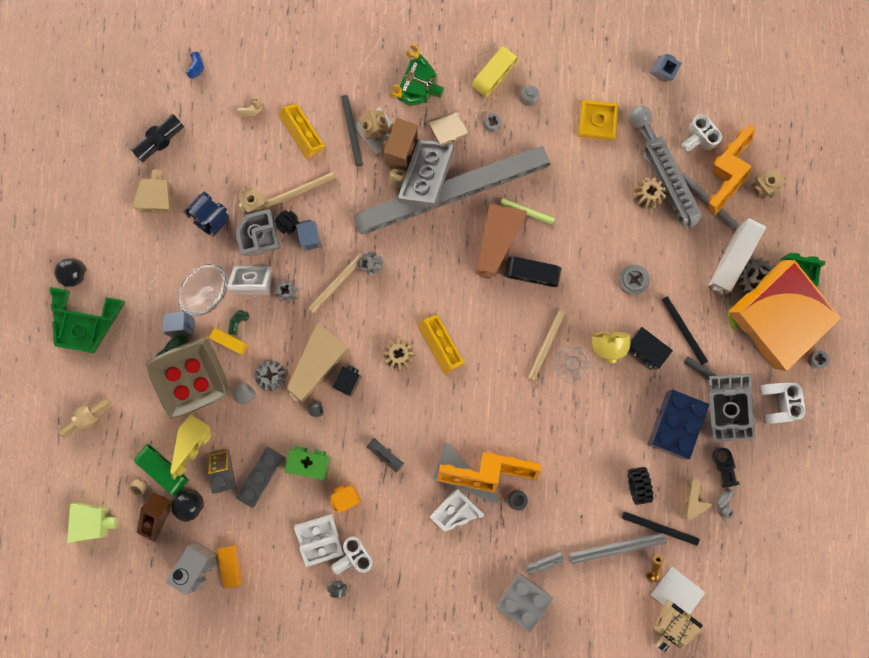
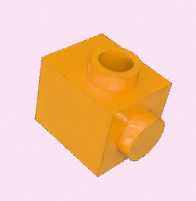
[330,484,362,513]

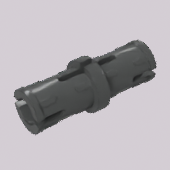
[366,438,404,472]

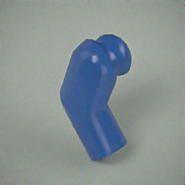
[186,52,204,79]

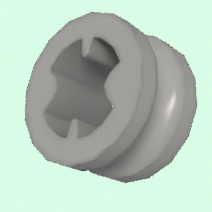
[484,113,501,132]
[808,351,829,369]

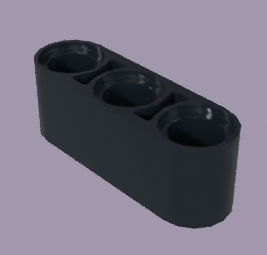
[504,257,562,287]

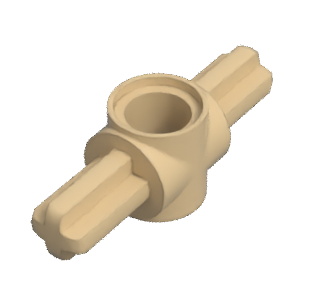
[58,398,112,439]

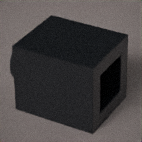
[333,366,362,397]

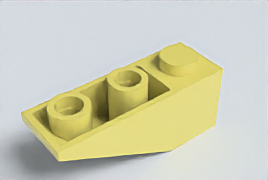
[170,414,211,480]

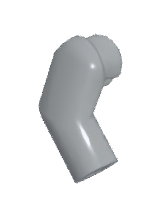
[716,488,735,519]

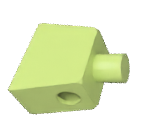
[67,503,118,543]

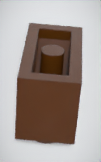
[137,493,171,541]

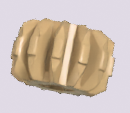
[634,177,666,209]
[383,338,416,371]

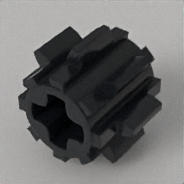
[274,210,300,235]

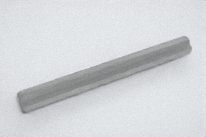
[569,533,666,564]

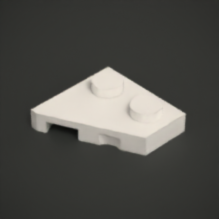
[430,488,485,532]

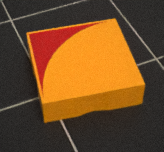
[728,260,841,371]

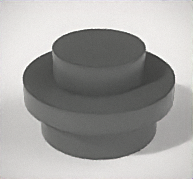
[508,490,528,510]
[327,581,348,598]

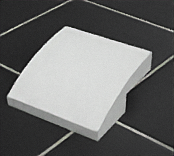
[294,514,344,567]

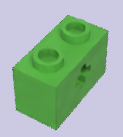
[285,446,330,480]

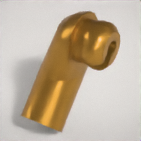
[646,555,664,583]

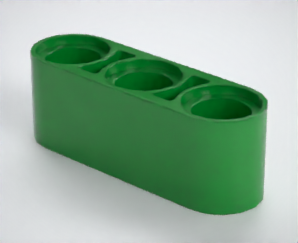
[133,444,189,496]

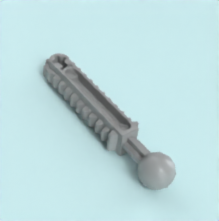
[628,105,702,228]

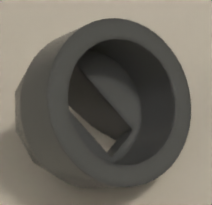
[308,401,323,417]

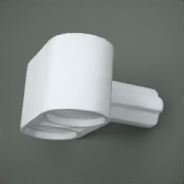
[681,114,722,152]
[332,536,373,575]

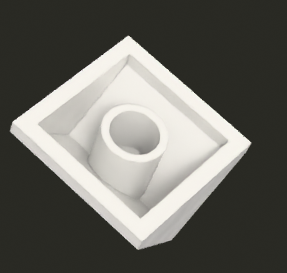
[227,266,272,295]

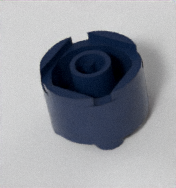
[184,191,229,237]

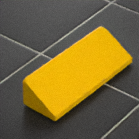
[279,103,326,159]
[417,314,465,374]

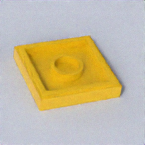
[578,100,619,141]

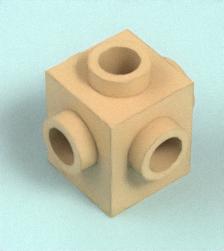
[358,109,389,141]
[751,167,787,200]
[239,188,268,214]

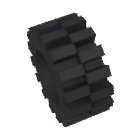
[627,467,654,505]

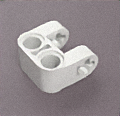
[760,383,806,424]

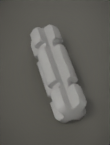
[526,552,564,575]

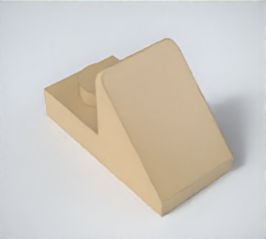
[682,479,713,520]

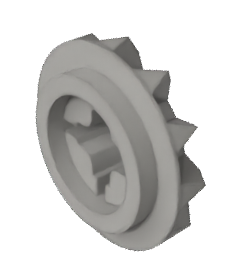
[619,265,650,295]
[255,360,286,391]

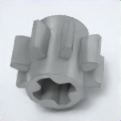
[360,251,383,275]
[274,279,299,304]

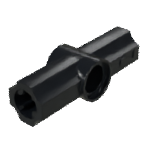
[130,114,184,163]

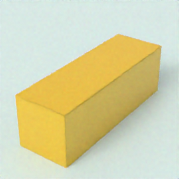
[209,327,248,356]

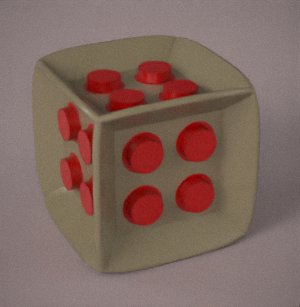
[146,336,230,419]

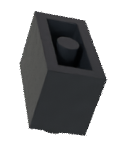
[628,327,673,370]

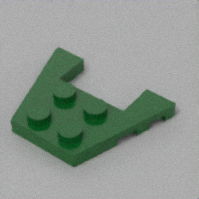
[50,287,125,354]

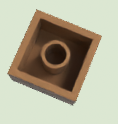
[382,118,419,172]

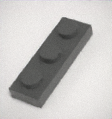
[236,447,284,508]

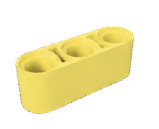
[471,46,518,98]

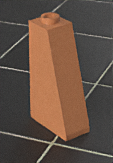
[476,204,527,278]

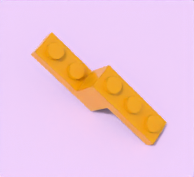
[708,124,756,216]
[437,452,541,493]

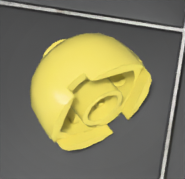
[591,332,631,363]

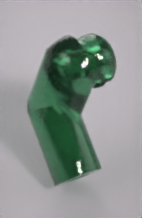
[228,310,249,335]

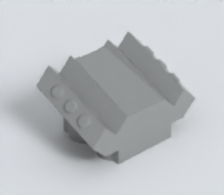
[709,374,756,442]

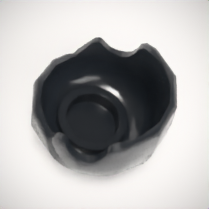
[54,258,87,287]
[171,489,204,522]

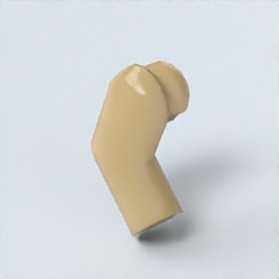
[238,98,263,117]

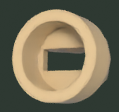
[129,479,147,497]

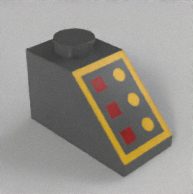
[208,450,237,494]

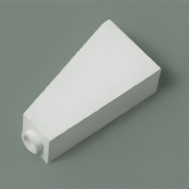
[708,218,766,295]

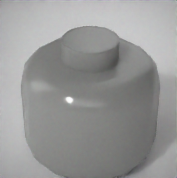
[520,85,539,106]
[233,383,256,405]

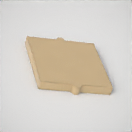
[429,112,469,146]

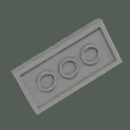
[398,140,455,208]

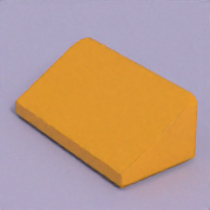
[216,544,243,588]

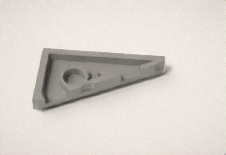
[433,443,499,503]

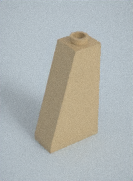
[287,323,349,402]

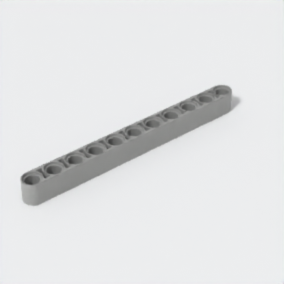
[354,146,550,235]

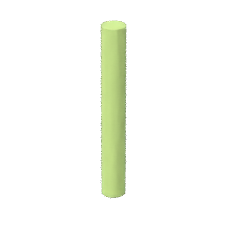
[500,199,555,225]

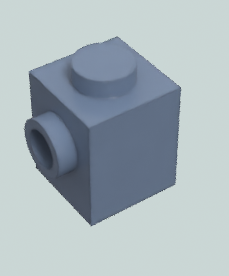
[650,54,682,82]
[296,220,322,251]
[162,311,195,338]

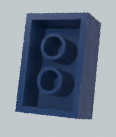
[647,389,710,460]

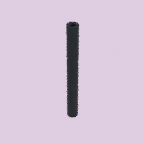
[662,296,708,365]
[621,511,700,546]

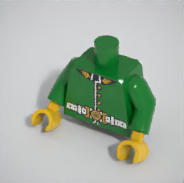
[389,45,444,106]

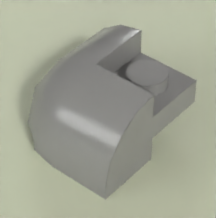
[236,209,280,256]

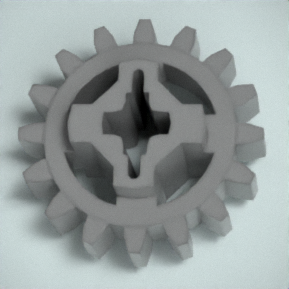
[737,258,776,293]

